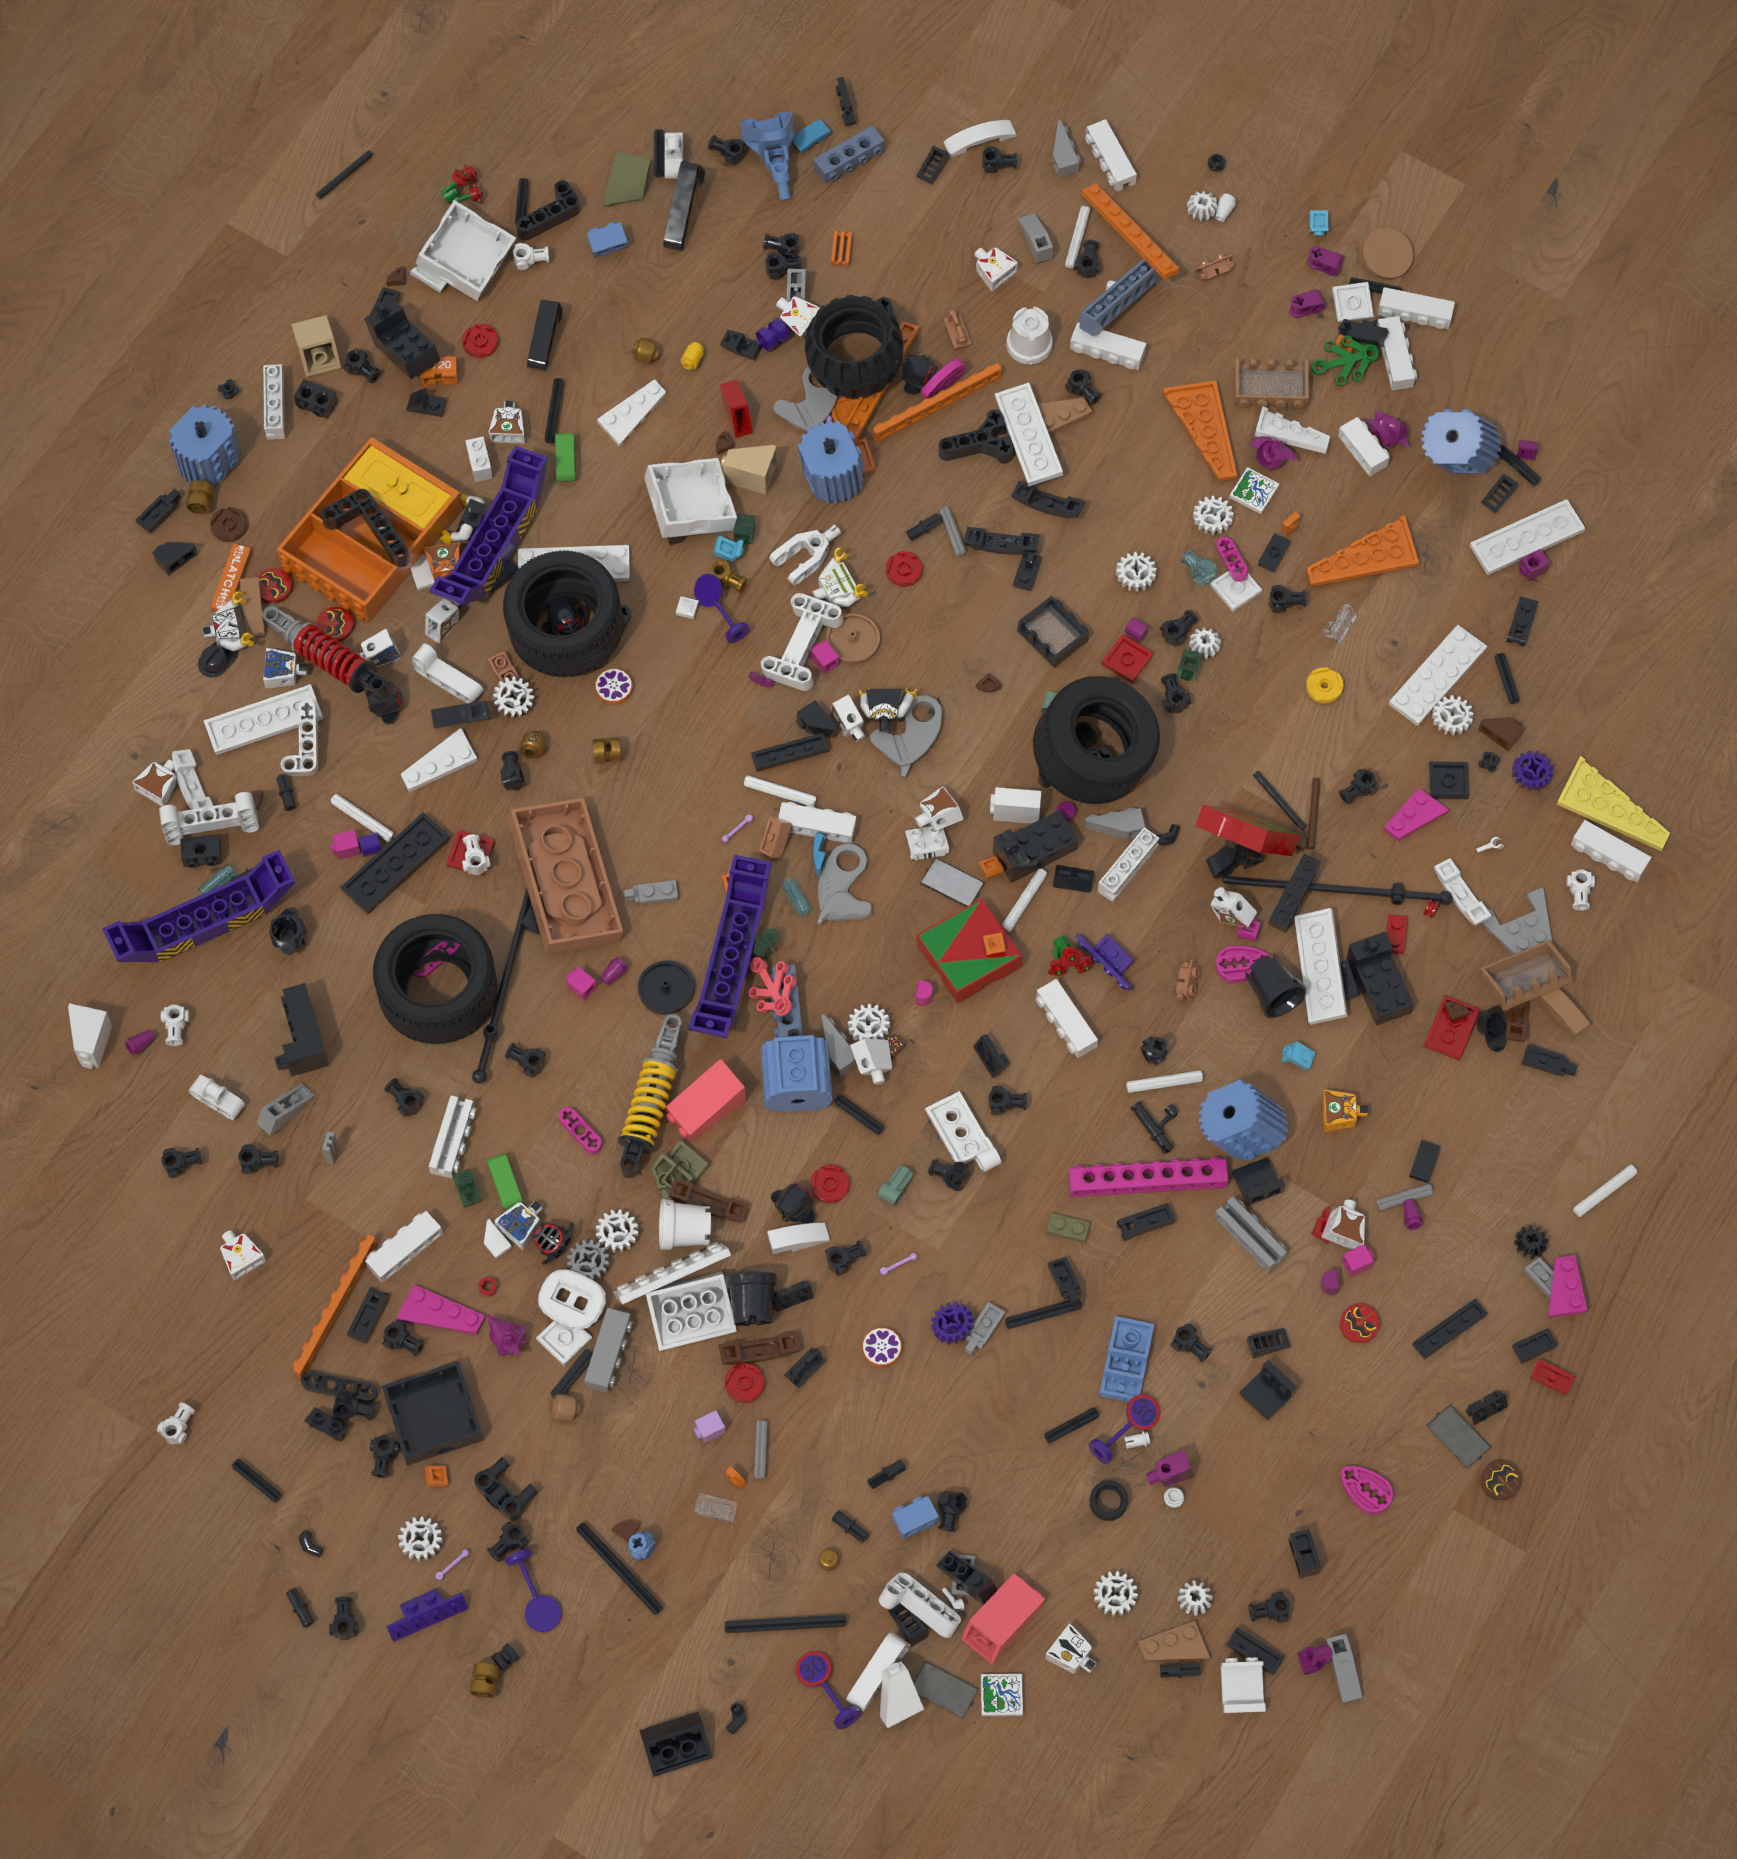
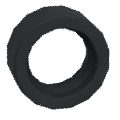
[1089,1480,1128,1521]

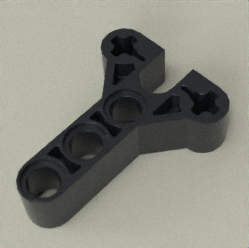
[938,409,1013,464]
[1038,722,1113,788]
[1206,839,1264,879]

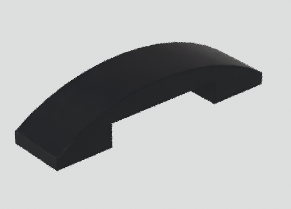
[1011,481,1086,518]
[964,527,1040,555]

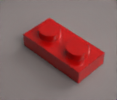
[1386,914,1407,954]
[1530,1359,1575,1396]

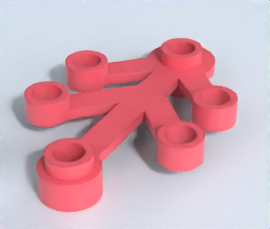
[749,957,797,1016]

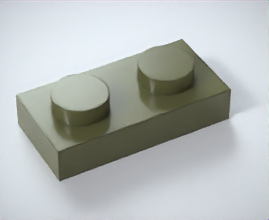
[1047,1213,1090,1243]

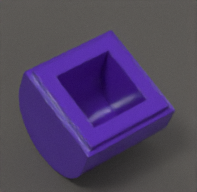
[358,832,381,857]

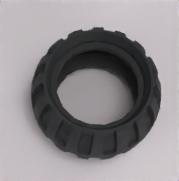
[805,295,904,399]

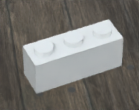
[1338,417,1390,476]

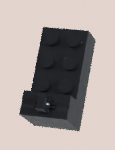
[364,300,441,379]
[993,810,1078,883]
[1346,932,1414,1026]
[275,983,329,1077]

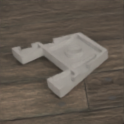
[1481,887,1552,955]

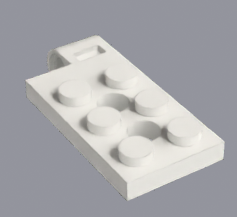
[925,1091,1001,1172]

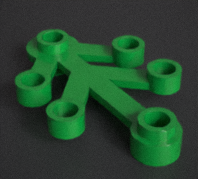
[1311,336,1379,387]

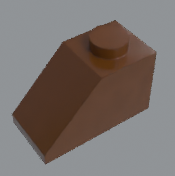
[1478,717,1524,752]

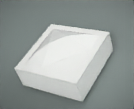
[675,596,699,620]

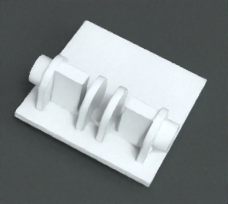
[905,826,949,861]

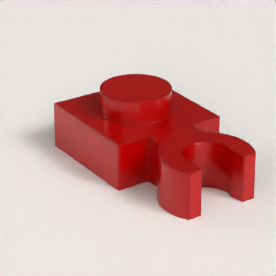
[1311,1206,1331,1244]

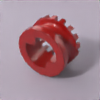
[1423,899,1439,918]
[478,1277,497,1297]

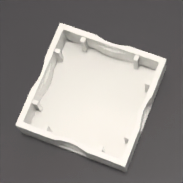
[415,200,516,301]
[644,458,737,538]

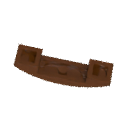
[1505,974,1533,1043]
[668,1177,749,1223]
[718,1332,800,1365]

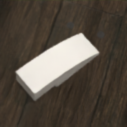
[767,1223,830,1254]

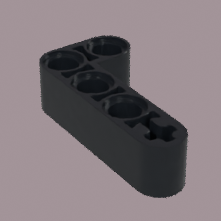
[516,180,580,241]
[527,299,563,371]

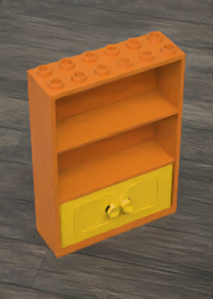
[276,437,463,623]

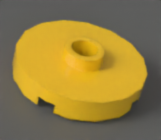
[1306,667,1344,704]

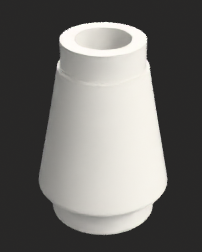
[1215,194,1236,222]

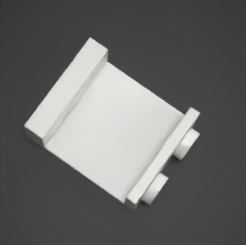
[1220,1657,1266,1713]

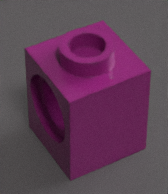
[1519,549,1550,581]

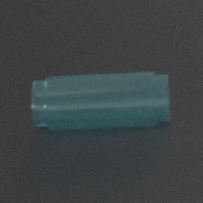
[198,864,236,894]
[781,879,811,917]

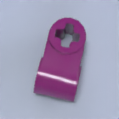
[1307,246,1344,276]
[1289,289,1326,318]
[1297,1644,1332,1675]

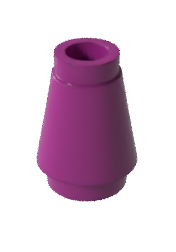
[600,957,628,985]
[125,1030,155,1055]
[1403,1199,1423,1230]

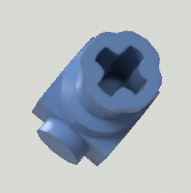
[628,1530,657,1561]

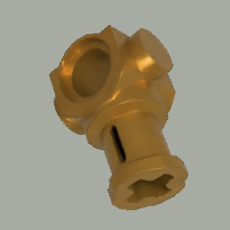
[710,560,748,593]

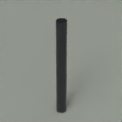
[316,150,373,199]
[1253,771,1306,830]

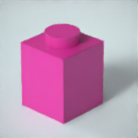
[811,640,839,675]
[330,829,361,860]
[566,967,597,1001]
[1342,1244,1374,1277]

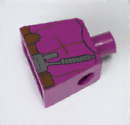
[1146,1450,1195,1487]

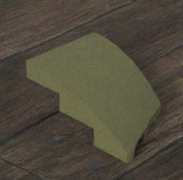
[604,152,651,207]
[651,1140,710,1202]

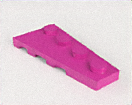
[396,1285,485,1335]

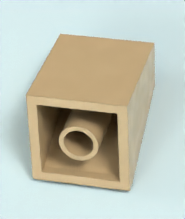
[291,315,341,377]
[721,445,777,495]

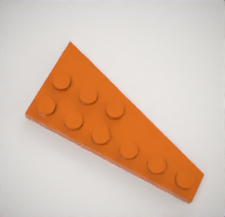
[1162,381,1237,481]
[1306,515,1419,587]

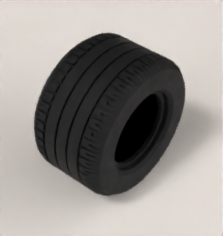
[503,550,624,677]
[1033,676,1160,804]
[373,914,497,1044]

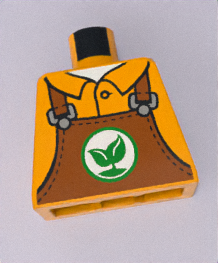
[1322,1090,1368,1132]

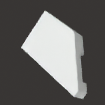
[484,1219,512,1259]

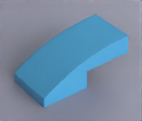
[792,119,832,153]
[813,832,826,877]

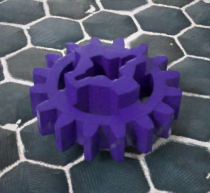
[1512,750,1554,791]
[931,1302,974,1345]

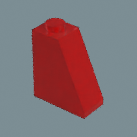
[719,380,753,438]

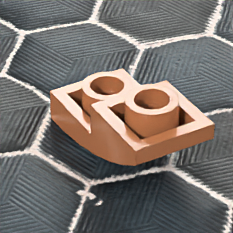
[487,651,520,691]

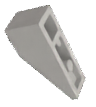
[787,269,807,302]
[256,1083,315,1135]

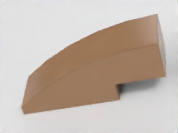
[240,577,265,638]
[1536,989,1590,1037]

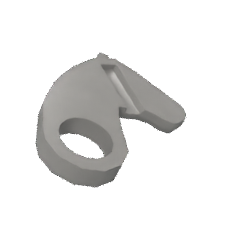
[773,366,838,432]
[870,695,942,777]
[817,843,873,925]

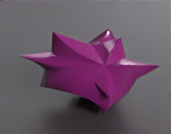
[1363,410,1410,448]
[1250,436,1297,471]
[487,1314,527,1356]

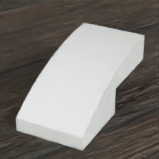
[411,553,434,590]

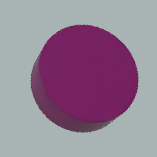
[1056,801,1076,821]

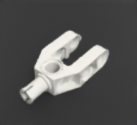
[769,524,841,586]

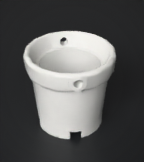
[1006,307,1053,365]
[659,1199,711,1250]

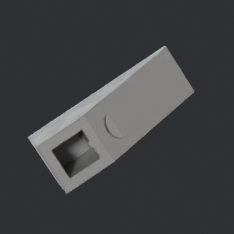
[1052,120,1081,178]
[1018,214,1053,263]
[1084,808,1145,840]
[821,1014,857,1077]
[1325,1634,1363,1703]

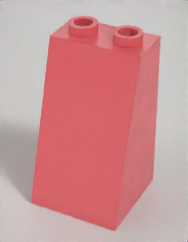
[666,1059,746,1142]
[961,1574,1045,1665]

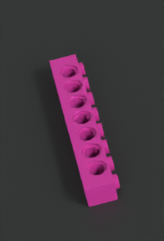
[1068,1157,1228,1197]

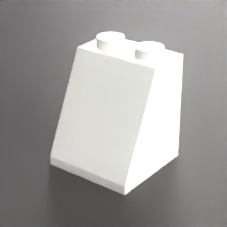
[68,1003,112,1069]

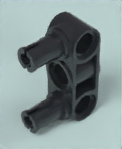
[474,1457,538,1521]

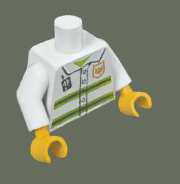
[812,548,868,607]

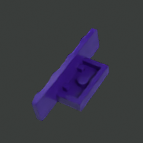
[1075,934,1135,990]
[387,1588,468,1642]

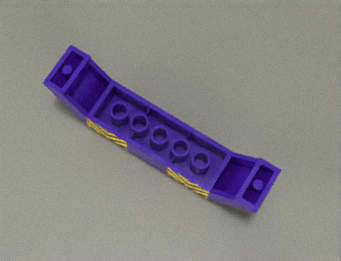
[429,446,548,605]
[102,849,295,962]
[689,855,772,1038]

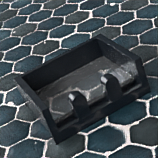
[1017,596,1089,668]

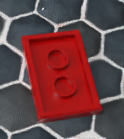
[1423,995,1480,1061]

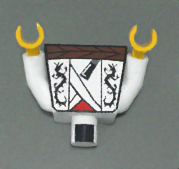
[202,592,254,651]

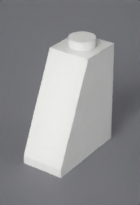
[880,1661,924,1728]

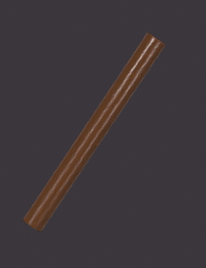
[1307,778,1320,850]

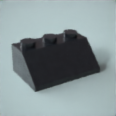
[639,1712,713,1777]

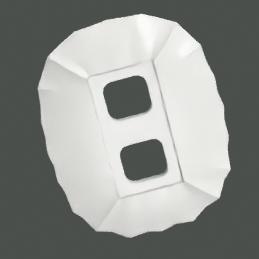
[538,1269,606,1330]

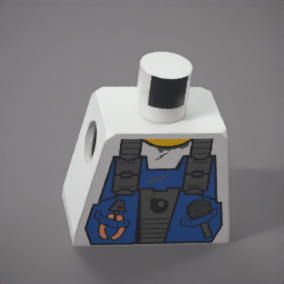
[359,629,402,667]
[263,648,308,688]
[495,1201,543,1250]

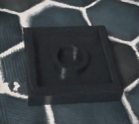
[1429,762,1469,799]

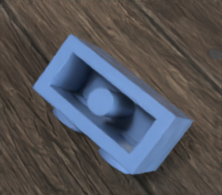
[587,222,628,258]
[892,1496,939,1540]

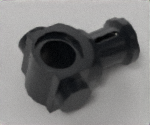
[708,135,746,166]
[982,146,1017,173]
[763,233,799,259]
[1074,240,1101,278]
[766,252,801,280]
[343,348,381,384]
[1065,368,1102,406]
[1268,585,1306,613]
[1160,610,1198,647]
[1161,673,1191,713]
[500,751,525,791]
[1339,768,1379,805]
[1140,1036,1168,1066]
[505,1043,546,1078]
[384,1078,425,1117]
[988,1086,1027,1115]
[238,1144,279,1174]
[162,1148,203,1178]
[928,1159,971,1191]
[825,1240,867,1276]
[382,1320,424,1356]
[1170,1323,1213,1363]
[333,1390,375,1421]
[370,1435,400,1478]
[938,1491,968,1532]
[487,1521,529,1563]
[1248,1592,1290,1623]
[329,1597,359,1640]

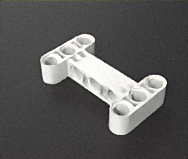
[761,593,843,691]
[159,792,259,845]

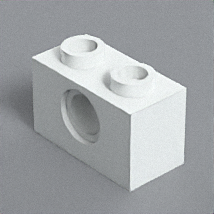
[465,437,493,482]

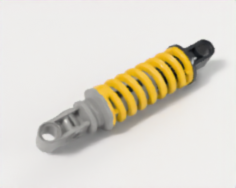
[618,1014,682,1178]

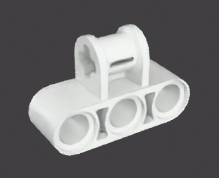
[665,132,683,179]
[188,1075,245,1120]

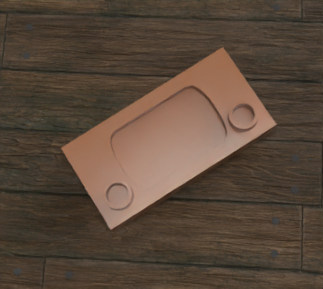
[508,798,623,954]

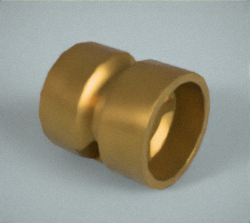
[186,480,214,514]
[593,737,621,763]
[469,1663,500,1698]

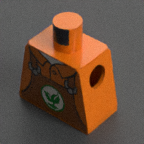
[424,542,461,581]

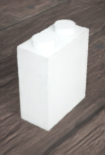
[990,787,1041,824]

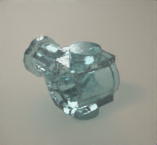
[1181,549,1217,586]

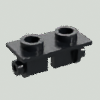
[773,1281,814,1312]
[784,1348,826,1388]
[1466,1391,1508,1425]
[304,1407,349,1442]

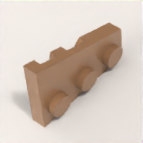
[1037,397,1092,435]
[1138,1621,1210,1662]

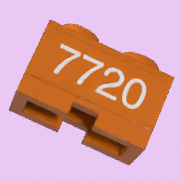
[420,356,458,386]

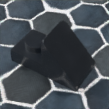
[406,388,446,417]

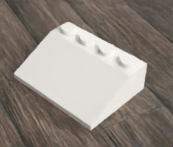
[645,1271,737,1351]

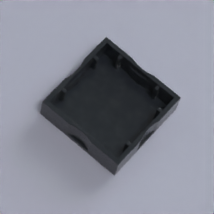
[382,1361,484,1466]

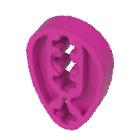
[920,358,967,399]
[1216,946,1271,983]
[1340,1466,1393,1515]

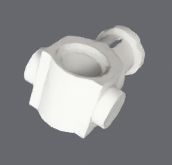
[513,243,549,270]
[462,834,490,875]
[1566,869,1595,911]
[161,1004,190,1046]
[157,1402,195,1445]

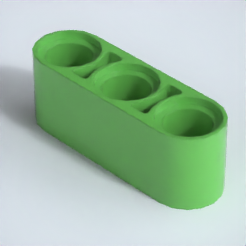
[555,433,576,482]
[486,1153,523,1211]

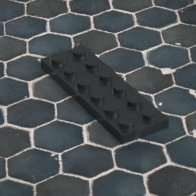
[340,812,450,914]

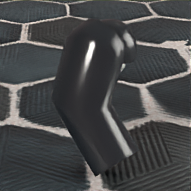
[1157,824,1180,846]
[299,1530,323,1558]
[726,1703,746,1735]

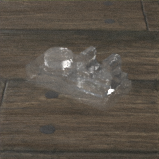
[1323,603,1357,644]
[694,1493,737,1524]

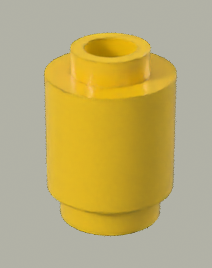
[680,342,704,370]

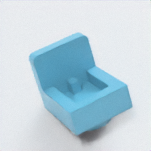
[1309,210,1329,236]
[712,536,744,562]
[1281,1042,1315,1070]

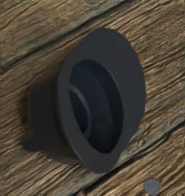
[198,642,238,678]
[1476,1006,1507,1052]

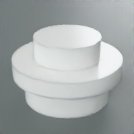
[1164,1487,1184,1508]

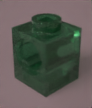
[734,514,756,545]
[1177,649,1202,681]

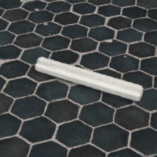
[1065,206,1090,269]
[744,775,816,806]
[331,794,394,842]
[1002,868,1047,933]
[1126,1070,1203,1093]
[1573,1165,1637,1217]

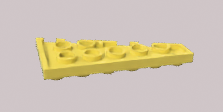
[1557,756,1670,852]

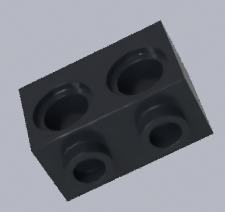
[294,379,338,418]
[1288,1529,1321,1579]

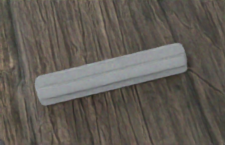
[940,507,966,557]
[1376,1184,1433,1210]
[754,1421,767,1479]

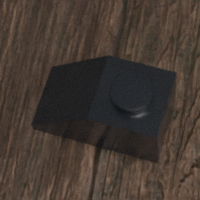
[152,542,198,576]
[796,700,837,738]

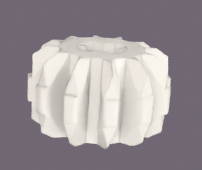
[1187,191,1218,222]
[1189,627,1221,659]
[1177,1580,1213,1616]

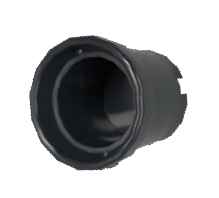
[1245,955,1307,1018]
[725,1271,777,1326]

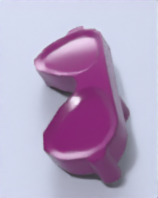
[748,672,774,688]

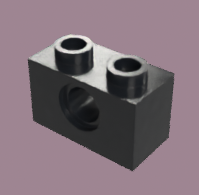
[180,835,222,868]

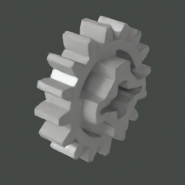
[567,1239,609,1280]

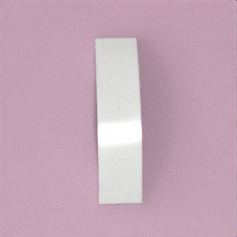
[944,120,1016,157]
[172,749,213,810]
[1434,858,1492,926]

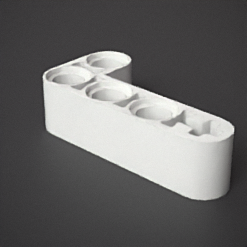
[412,643,483,703]
[281,700,318,776]
[879,1573,961,1638]
[846,1633,911,1712]

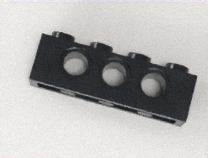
[1268,853,1321,933]

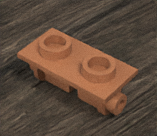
[1195,253,1234,281]
[943,310,972,349]
[1175,960,1200,1003]

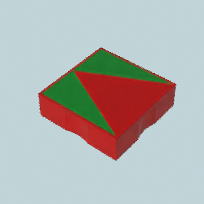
[1195,805,1300,856]
[916,898,1023,1003]

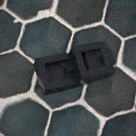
[720,330,763,360]
[1409,1140,1440,1183]

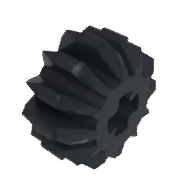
[1514,1225,1548,1259]

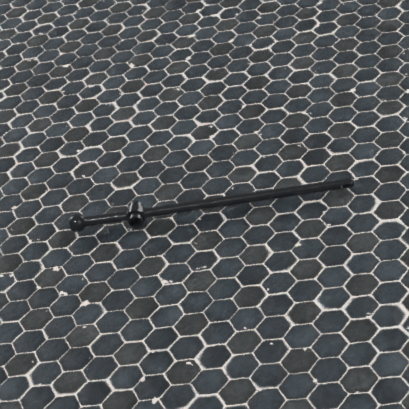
[1222,876,1452,905]
[472,888,531,1084]

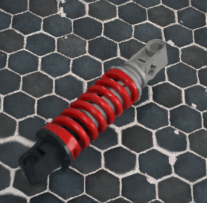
[262,606,391,699]

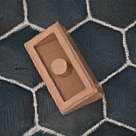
[759,816,792,859]

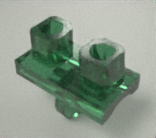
[752,928,779,961]
[452,1168,482,1208]

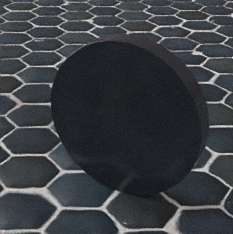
[638,961,694,1015]

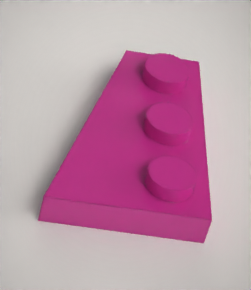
[1383,788,1449,841]
[1547,1255,1587,1318]

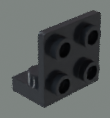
[1232,1158,1285,1206]
[1240,1360,1297,1420]

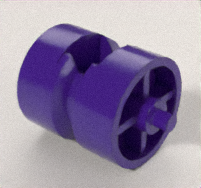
[756,318,790,352]

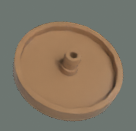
[1361,228,1413,280]
[826,613,880,665]

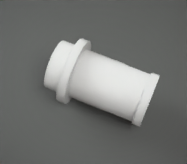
[1124,1431,1150,1449]

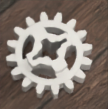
[1193,496,1233,535]
[1116,552,1156,592]
[493,676,534,718]
[1432,695,1473,736]
[848,1004,890,1041]
[596,1209,639,1253]
[398,1516,443,1562]
[1093,1571,1138,1617]

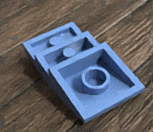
[1099,1316,1154,1402]

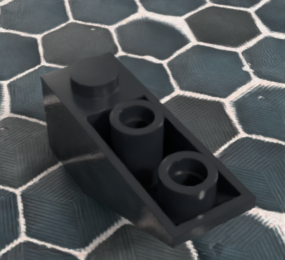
[431,700,490,728]
[936,1551,998,1605]

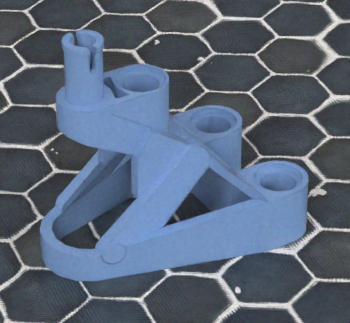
[739,112,796,200]

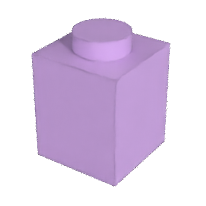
[693,1410,726,1444]

